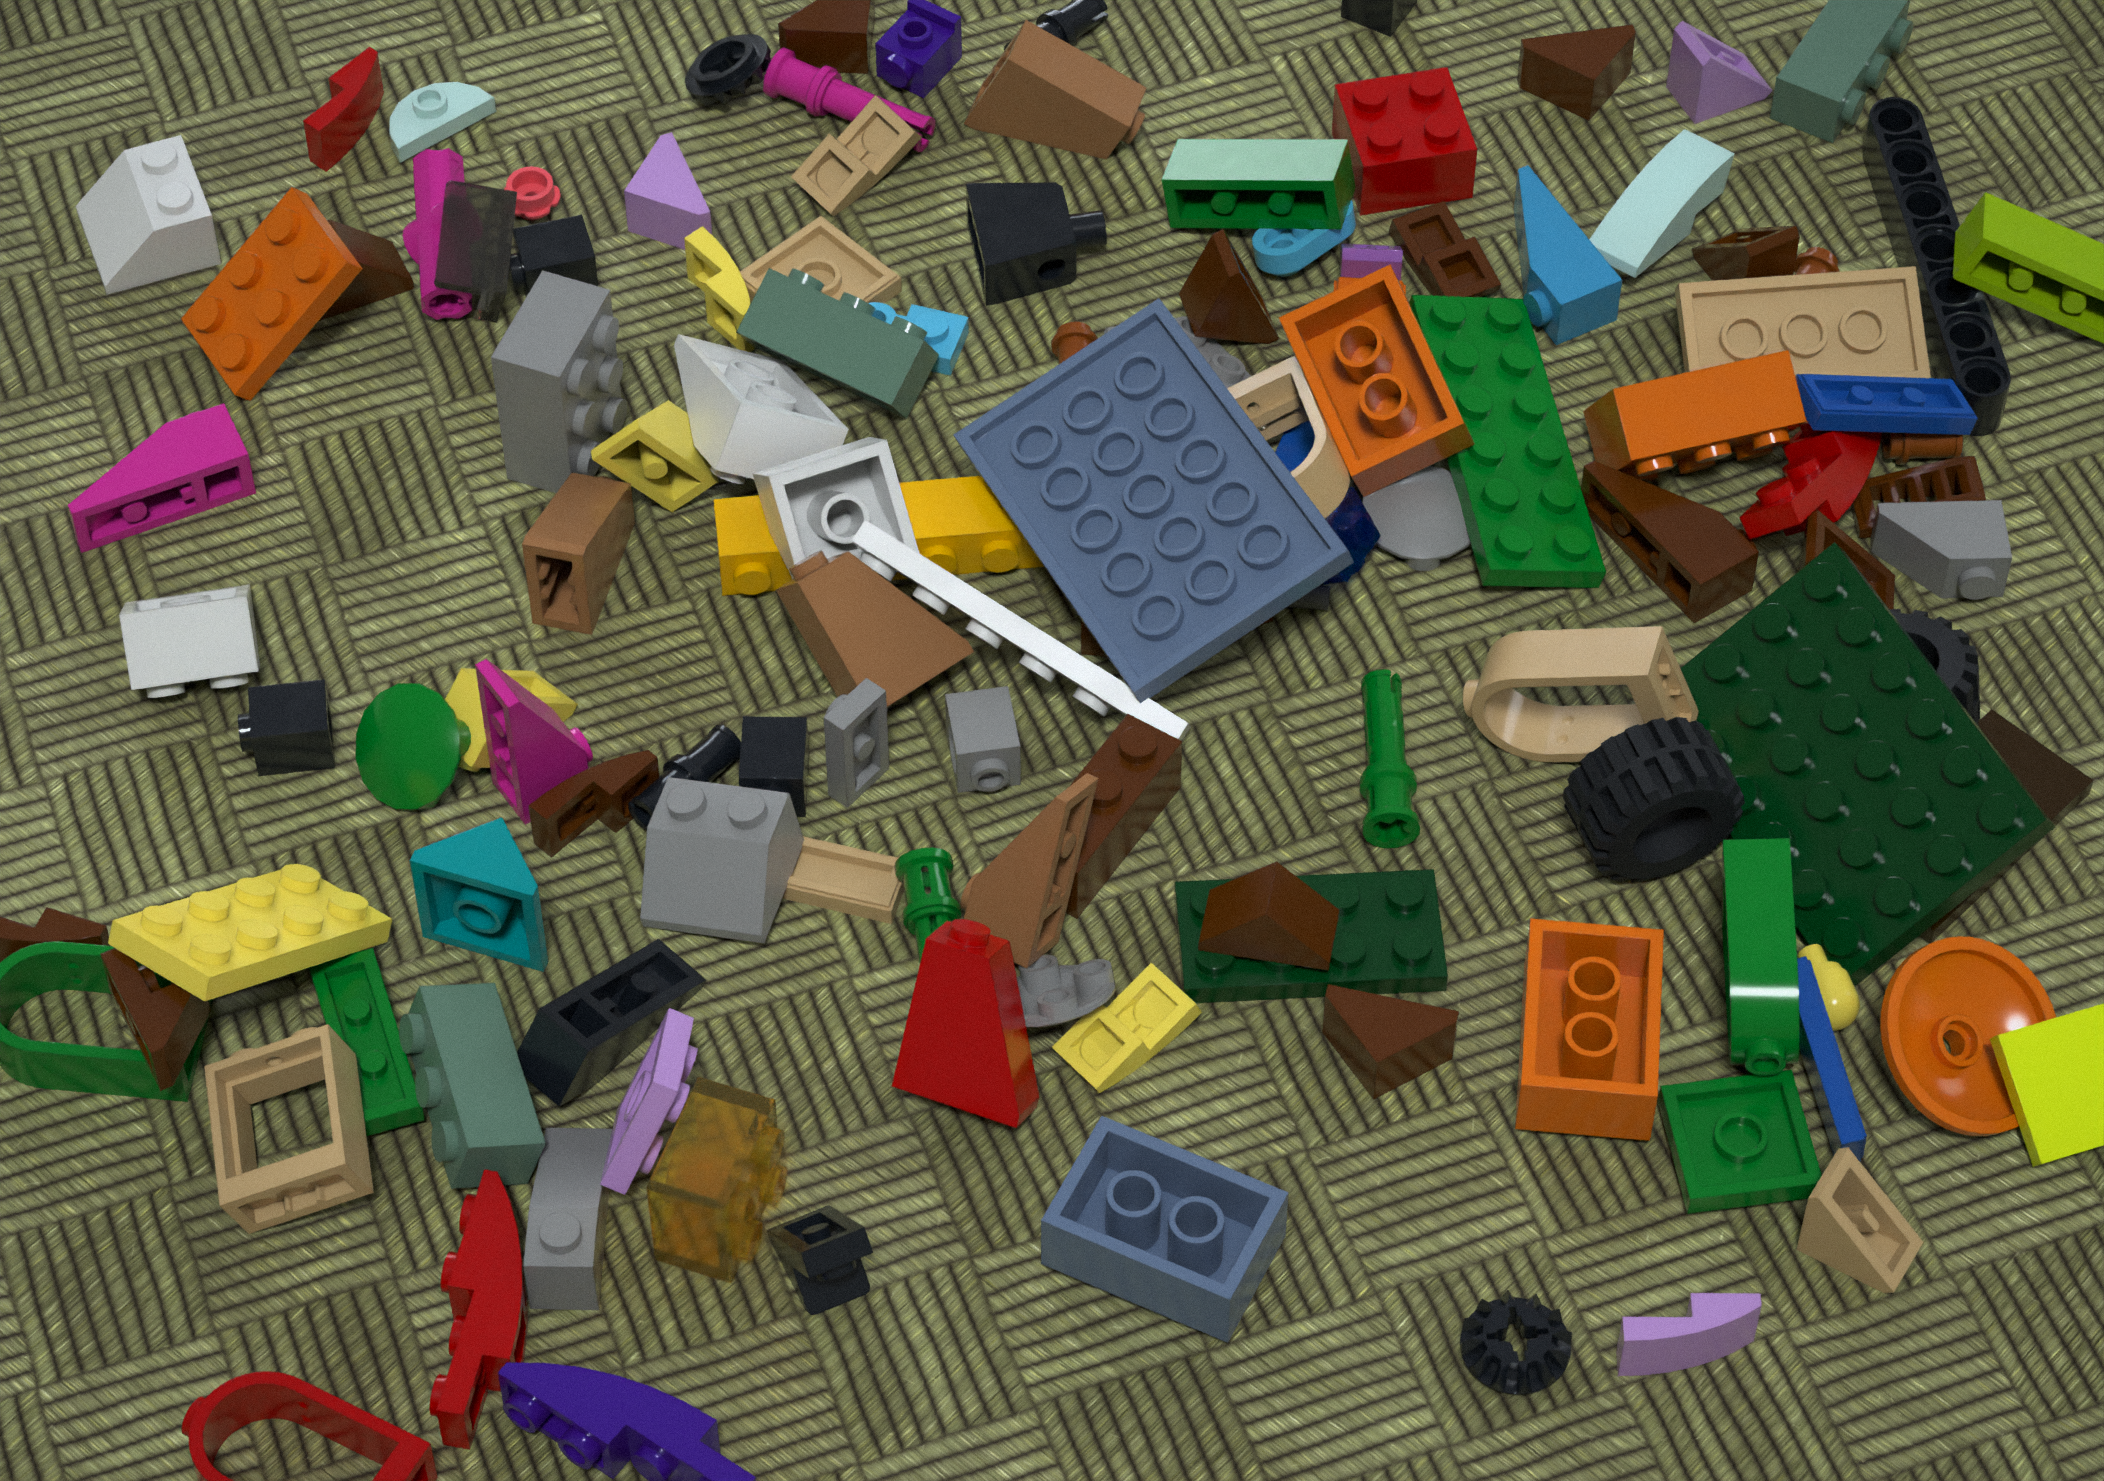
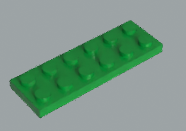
[1409,295,1606,588]

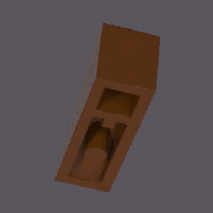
[1581,461,1759,623]

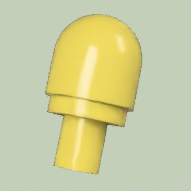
[1797,944,1860,1031]

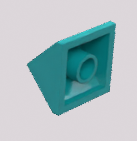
[409,817,549,972]

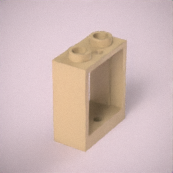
[204,1024,374,1234]

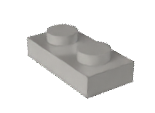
[824,678,889,808]

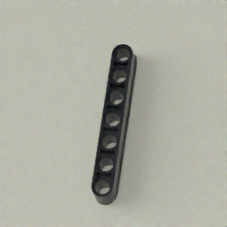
[1862,97,2011,436]

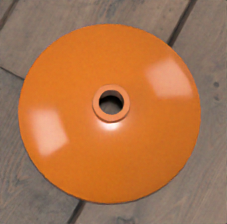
[1880,936,2056,1136]

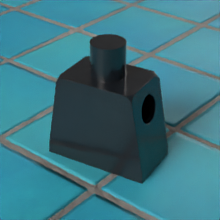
[966,182,1107,306]

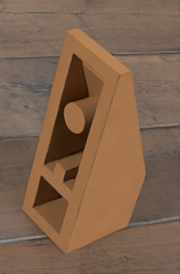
[960,773,1099,969]

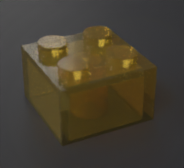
[646,1077,788,1283]

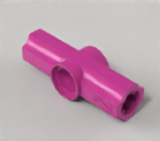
[402,148,482,320]

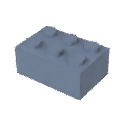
[1041,1116,1289,1343]

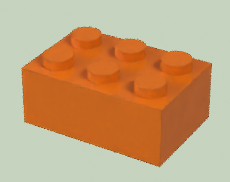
[1279,264,1475,497]
[1583,350,1807,482]
[1515,918,1664,1141]

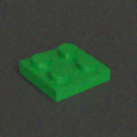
[1658,1070,1822,1214]

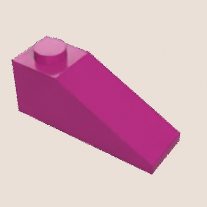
[68,403,256,553]
[475,659,593,825]

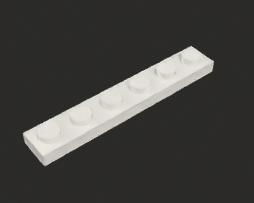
[852,520,1191,741]

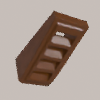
[1851,456,1986,538]

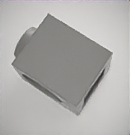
[945,686,1021,793]

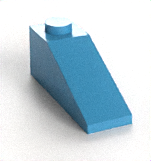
[1514,165,1622,345]

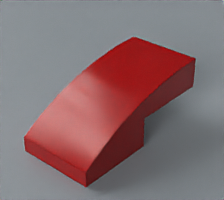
[303,47,384,172]

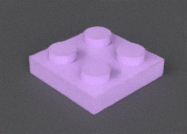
[600,1008,698,1195]

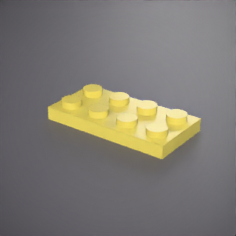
[108,864,392,1002]

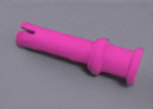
[763,48,935,152]

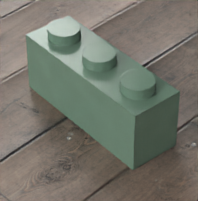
[1770,0,1913,143]
[737,268,939,419]
[399,983,546,1189]

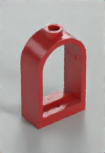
[181,1371,438,1481]

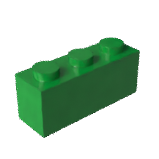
[1161,139,1356,229]

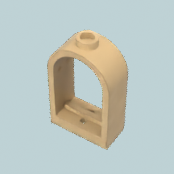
[1227,355,1350,518]
[1463,626,1699,762]

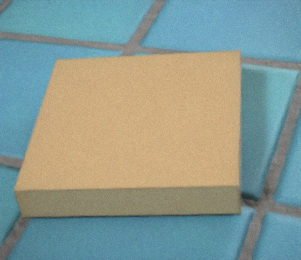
[740,216,902,304]

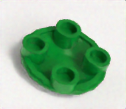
[355,683,471,810]

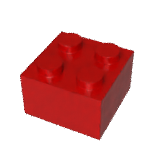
[1332,67,1477,216]

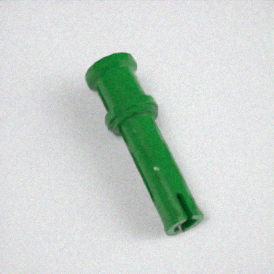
[1359,669,1420,848]
[894,847,962,962]

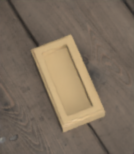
[782,836,905,924]

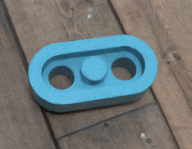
[1252,200,1356,277]

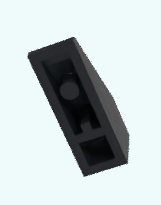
[517,939,706,1107]

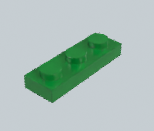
[309,948,425,1136]

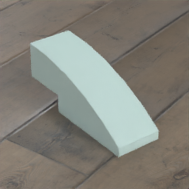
[1589,129,1735,278]

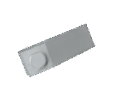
[523,1128,612,1310]

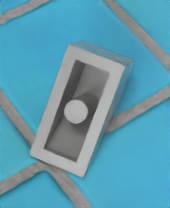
[1870,500,2012,600]

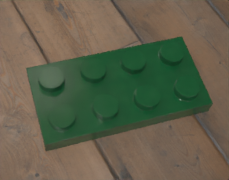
[1174,869,1448,1003]

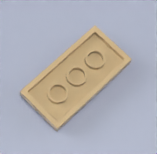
[1675,266,1931,378]

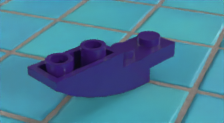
[498,1362,756,1481]

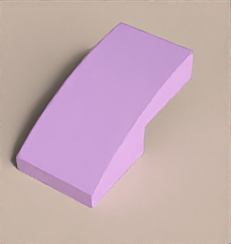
[1616,1293,1762,1376]

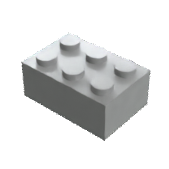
[491,270,627,493]

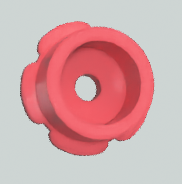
[503,166,561,220]

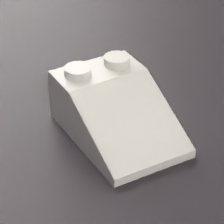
[674,334,849,484]

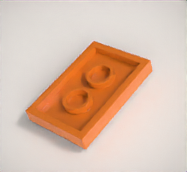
[181,187,363,401]

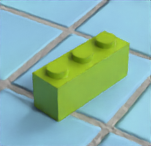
[1953,192,2104,344]

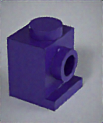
[875,0,962,98]

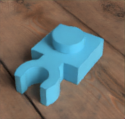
[869,302,969,376]

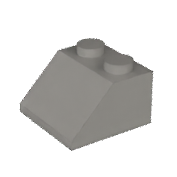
[640,777,804,943]

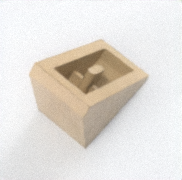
[1796,1147,1923,1293]

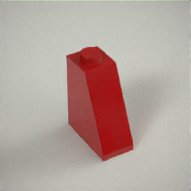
[892,919,1039,1128]

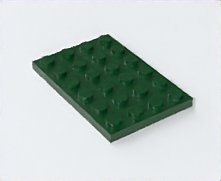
[1680,542,2055,987]

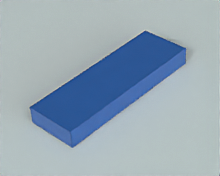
[1796,374,1978,435]
[1797,956,1867,1163]

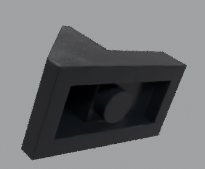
[766,1205,873,1315]

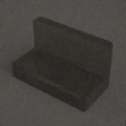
[434,180,517,323]

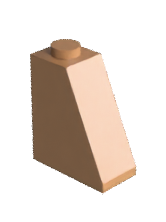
[964,20,1146,159]
[522,472,635,635]
[776,550,974,707]

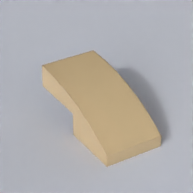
[791,95,922,216]

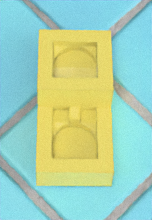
[684,226,754,352]
[1052,963,1202,1093]

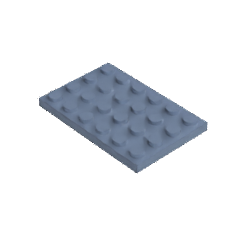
[953,298,1354,704]

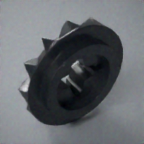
[685,34,771,106]
[1460,1290,1572,1395]

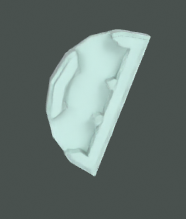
[389,82,496,163]

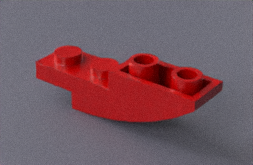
[1739,421,1882,539]
[429,1169,528,1450]

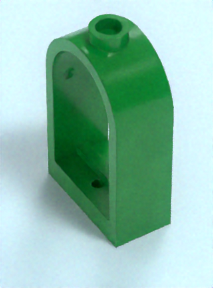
[1721,838,1799,1076]
[0,941,214,1102]

